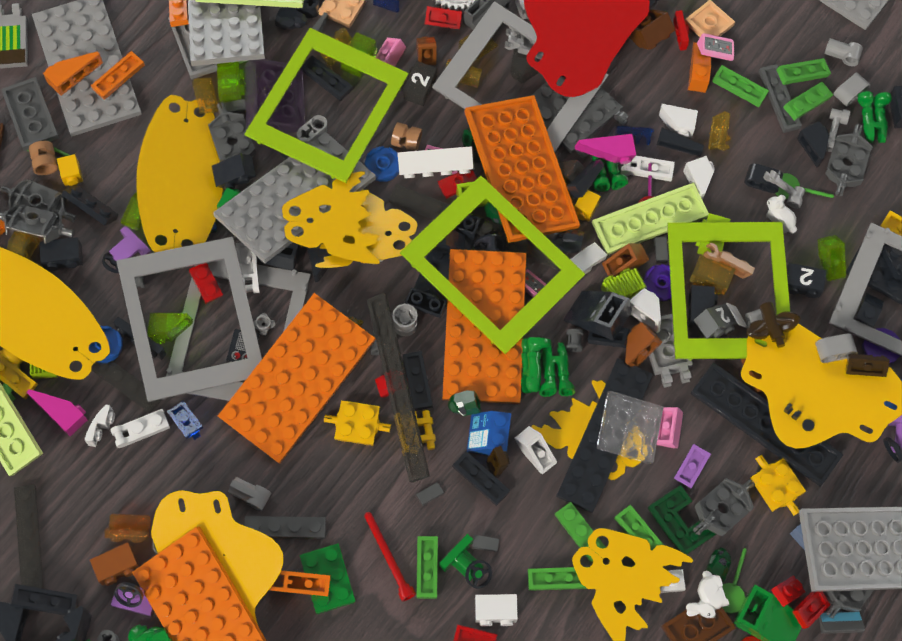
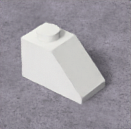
[659,104,698,138]
[683,156,714,200]
[630,288,661,333]
[514,426,557,474]

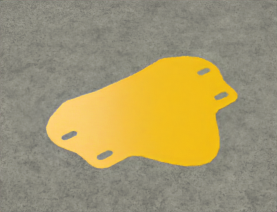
[741,324,902,448]
[151,490,283,625]

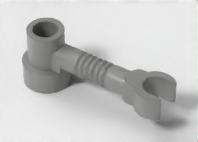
[826,108,851,152]
[763,170,805,209]

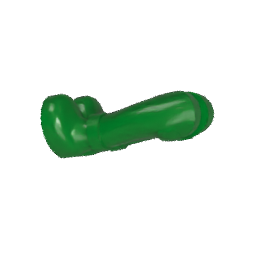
[857,91,892,143]
[592,156,628,192]
[521,337,551,394]
[539,342,575,397]

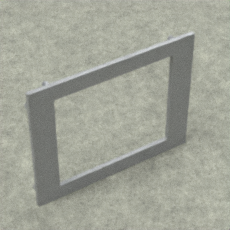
[432,1,609,152]
[829,223,902,356]
[116,237,262,402]
[166,259,311,401]

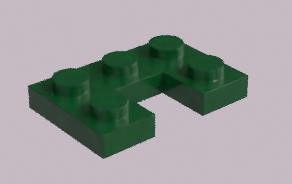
[648,485,716,555]

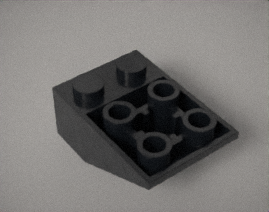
[563,291,632,341]

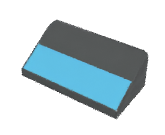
[819,611,865,634]

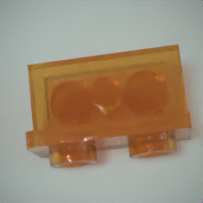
[105,514,151,543]

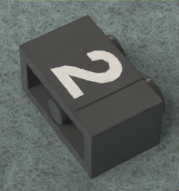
[694,304,738,339]

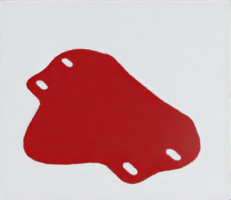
[524,0,650,97]

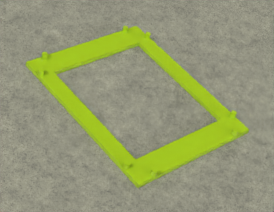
[244,28,409,183]
[400,176,585,354]
[667,222,790,361]

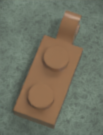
[703,243,755,279]

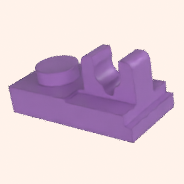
[674,444,711,488]

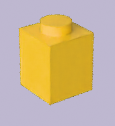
[57,154,83,186]
[574,190,601,222]

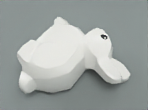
[767,195,797,234]
[686,571,729,618]

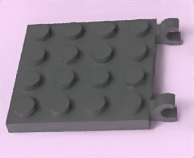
[530,76,629,159]

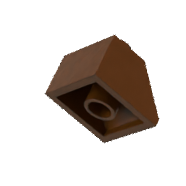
[629,9,675,50]

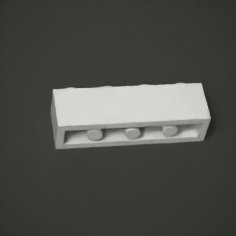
[398,146,475,178]

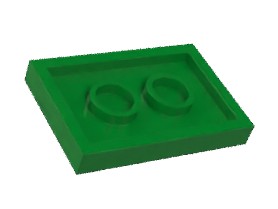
[300,543,356,615]

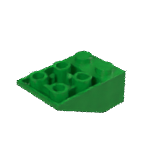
[733,585,802,641]

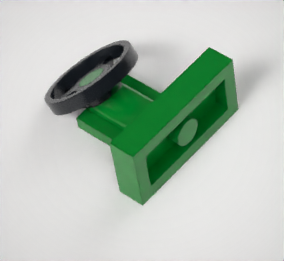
[439,534,492,589]

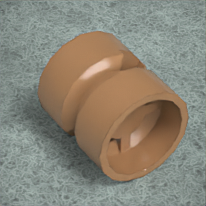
[391,122,423,151]
[29,141,58,175]

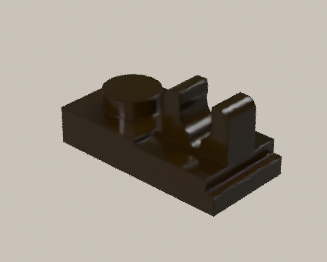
[845,354,890,377]
[486,446,510,478]

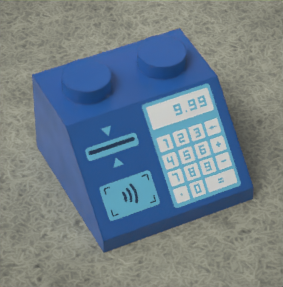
[467,411,511,455]

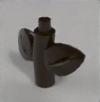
[747,302,801,348]

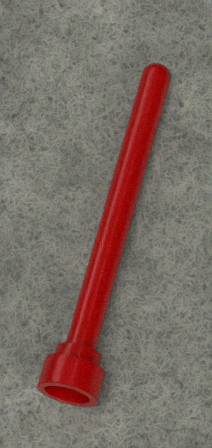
[364,512,416,602]

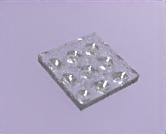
[597,391,663,464]

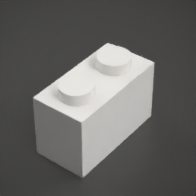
[475,594,518,626]

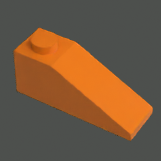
[688,42,711,93]
[43,51,103,96]
[269,570,330,596]

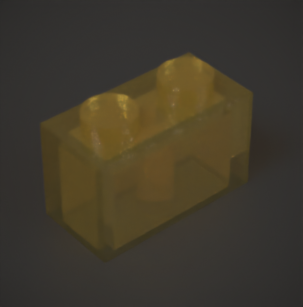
[689,255,736,295]

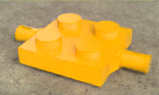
[324,400,391,446]
[750,455,806,516]

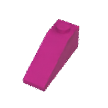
[575,134,636,164]
[27,389,88,436]

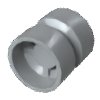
[392,304,418,336]

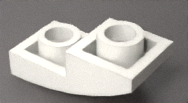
[570,242,607,274]
[85,405,115,447]

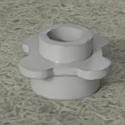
[253,313,275,335]

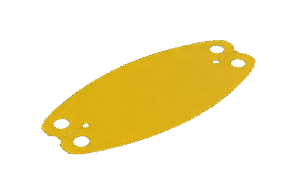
[136,95,223,252]
[0,247,110,380]

